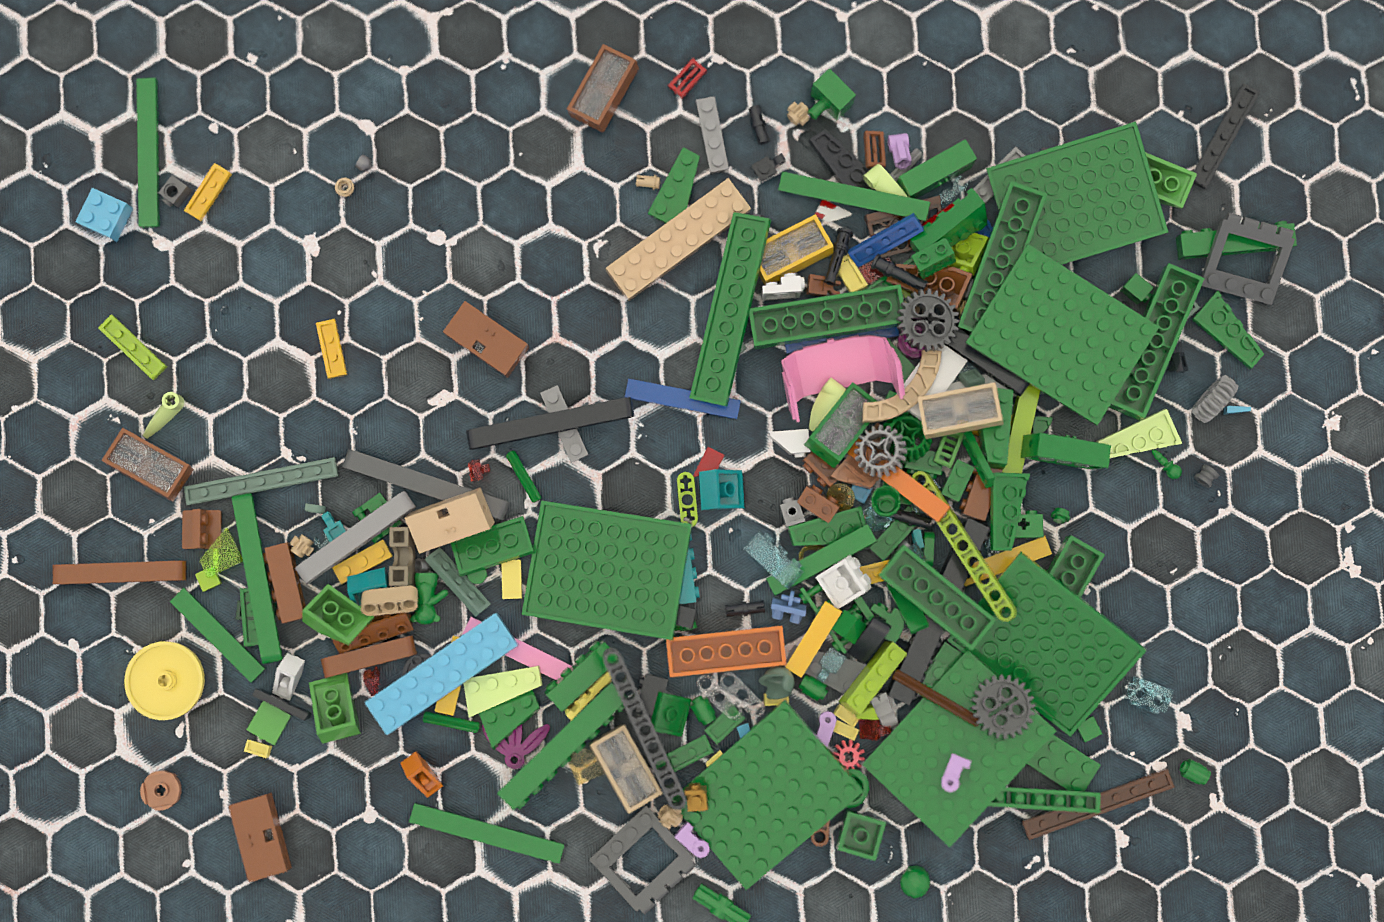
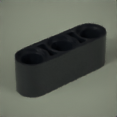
[848,615,892,664]

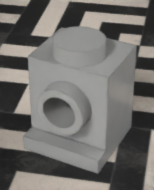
[779,497,805,528]

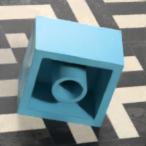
[75,188,133,242]

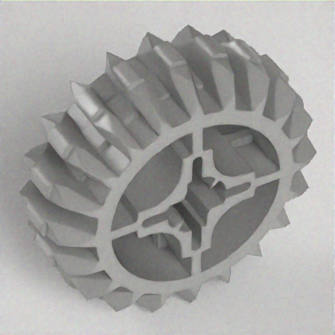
[1192,375,1238,423]
[854,425,907,478]

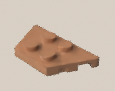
[830,422,894,489]

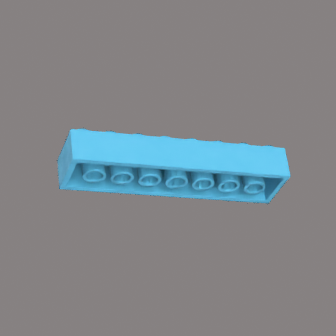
[365,613,519,735]

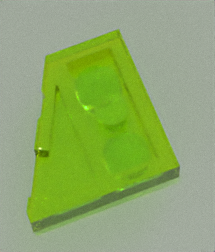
[199,528,243,578]

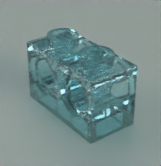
[1125,676,1174,715]

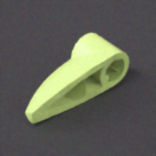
[863,164,908,197]
[809,377,846,432]
[143,392,184,439]

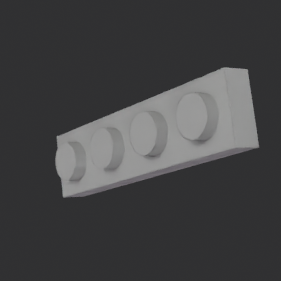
[696,96,729,174]
[540,385,588,463]

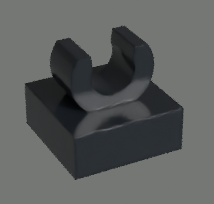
[1167,352,1188,373]

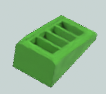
[933,432,964,469]

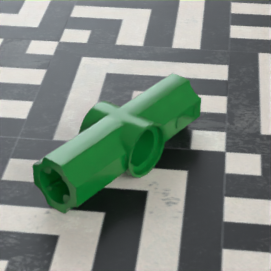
[692,883,751,922]

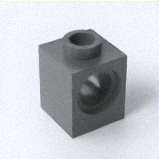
[158,175,192,208]

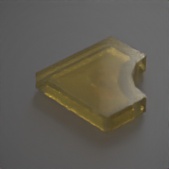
[568,747,604,785]

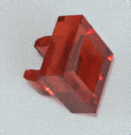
[468,459,490,482]

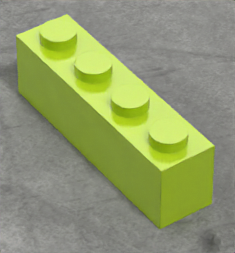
[838,641,907,715]

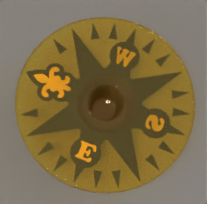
[827,483,855,511]

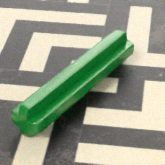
[506,450,541,503]
[423,712,480,733]

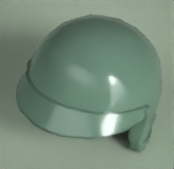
[758,666,795,699]

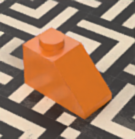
[400,752,443,798]

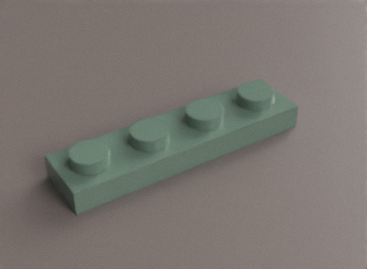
[425,547,491,617]

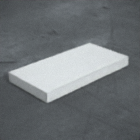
[896,345,967,421]

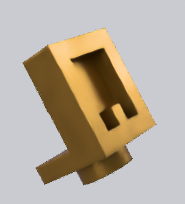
[684,783,709,812]

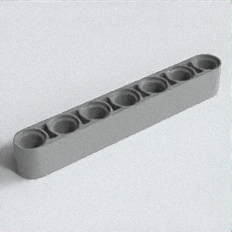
[295,491,416,584]

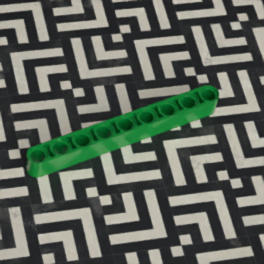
[232,493,283,664]

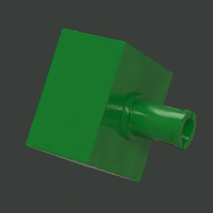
[807,68,856,121]

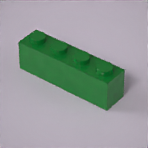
[544,640,617,712]

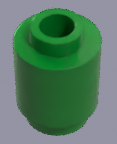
[798,675,828,701]
[690,695,716,726]
[1179,759,1211,785]

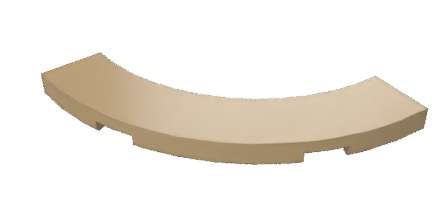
[862,350,942,423]

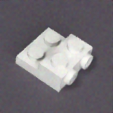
[761,273,805,300]
[816,555,872,609]

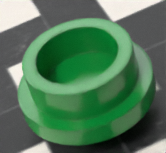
[1051,508,1070,524]

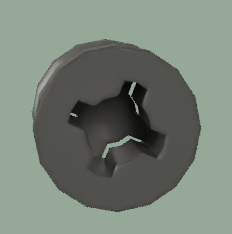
[1194,464,1219,488]

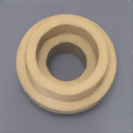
[335,178,354,197]

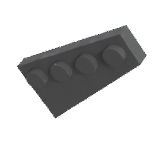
[786,645,867,694]

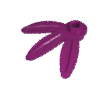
[482,724,550,769]

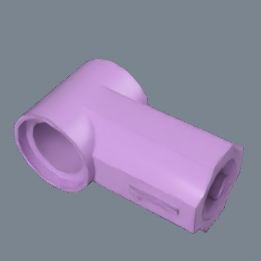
[888,133,912,170]

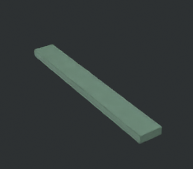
[184,457,339,506]

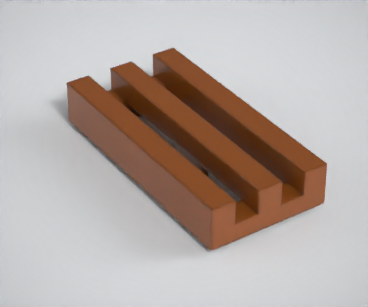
[863,131,886,169]

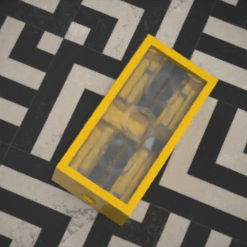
[759,214,834,286]

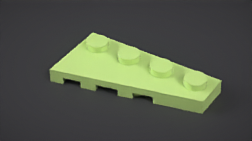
[1096,409,1182,458]
[463,666,543,717]

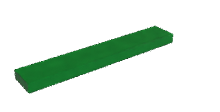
[766,524,878,596]
[170,588,266,683]

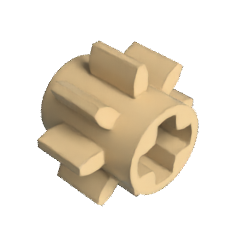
[787,102,810,126]
[290,534,314,558]
[658,805,683,829]

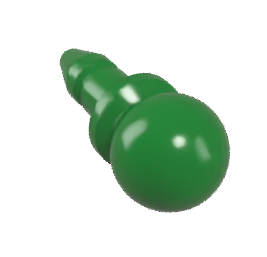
[1152,450,1182,479]

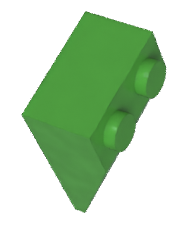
[1145,152,1197,209]
[302,584,374,645]
[309,673,361,743]

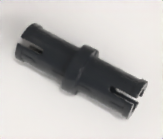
[748,105,770,145]
[891,509,932,530]
[725,600,765,617]

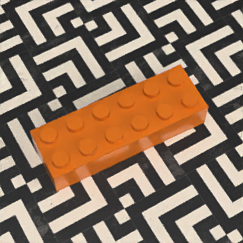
[666,626,787,677]

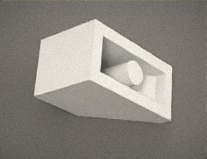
[769,429,810,458]
[272,653,305,701]

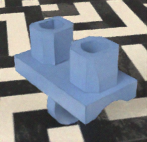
[771,590,807,624]

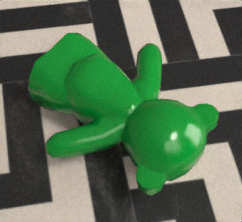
[410,573,448,625]

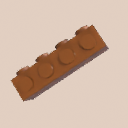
[331,612,414,654]

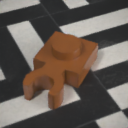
[807,274,841,297]

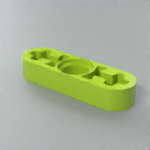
[677,472,698,527]

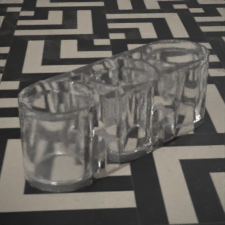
[720,671,765,717]
[697,674,744,721]

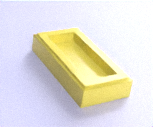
[834,254,868,292]
[501,560,522,599]

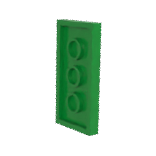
[451,516,535,577]

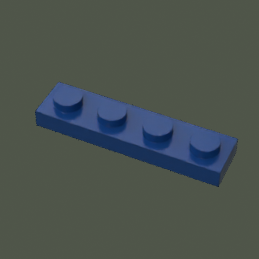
[848,213,924,267]

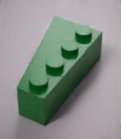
[909,188,988,253]
[975,385,1014,470]

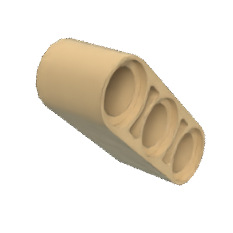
[361,586,418,616]

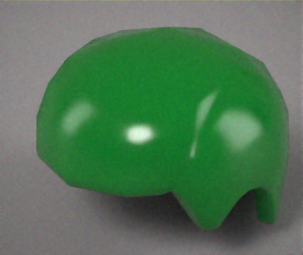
[871,485,901,517]
[900,865,930,898]

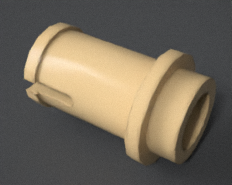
[636,174,660,190]

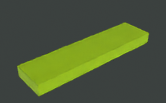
[98,314,167,380]

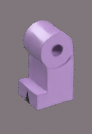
[816,711,836,747]
[941,754,971,792]
[674,821,709,858]

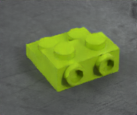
[945,233,989,276]

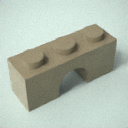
[389,527,415,586]

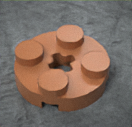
[140,770,182,810]

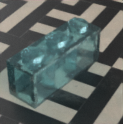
[743,532,804,589]

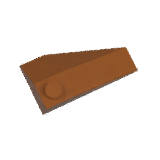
[886,264,972,312]

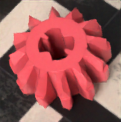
[832,739,865,770]

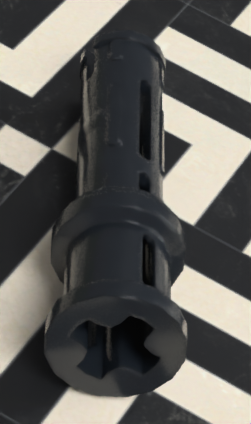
[824,228,853,286]
[870,254,928,291]

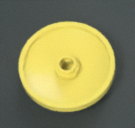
[125,642,205,720]

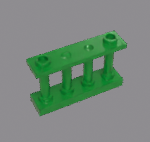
[799,583,874,654]

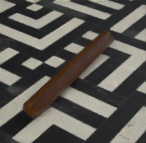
[892,670,979,727]

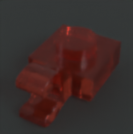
[858,257,892,285]
[363,666,381,696]
[859,719,891,740]

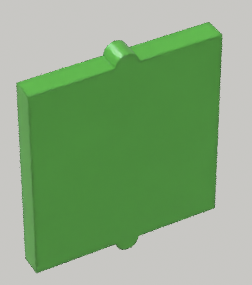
[247,701,292,745]

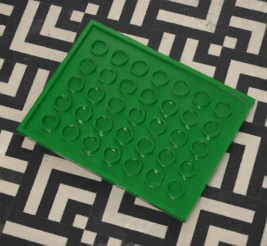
[986,122,1168,265]
[965,244,1159,425]
[522,500,692,640]
[947,552,1146,737]
[862,650,1056,847]
[672,700,864,890]

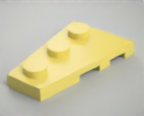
[564,670,612,721]

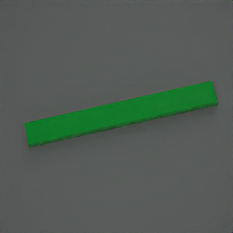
[137,78,159,228]
[778,171,931,221]
[409,803,565,864]

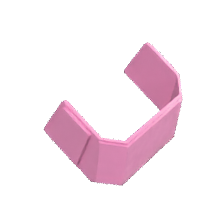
[781,335,905,422]

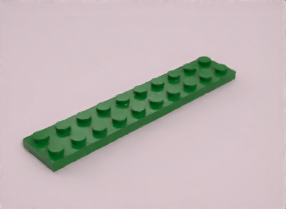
[689,212,771,407]
[918,659,1101,792]

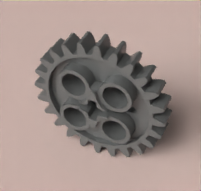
[896,289,960,352]
[970,674,1036,740]

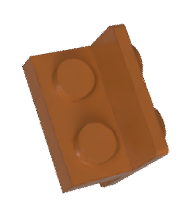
[182,509,222,549]

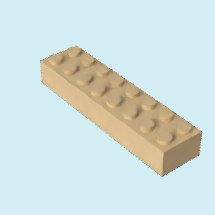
[606,178,751,301]

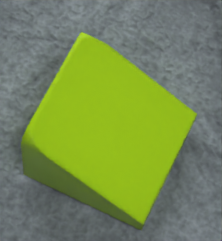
[855,703,879,720]

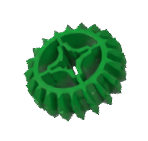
[880,413,932,463]

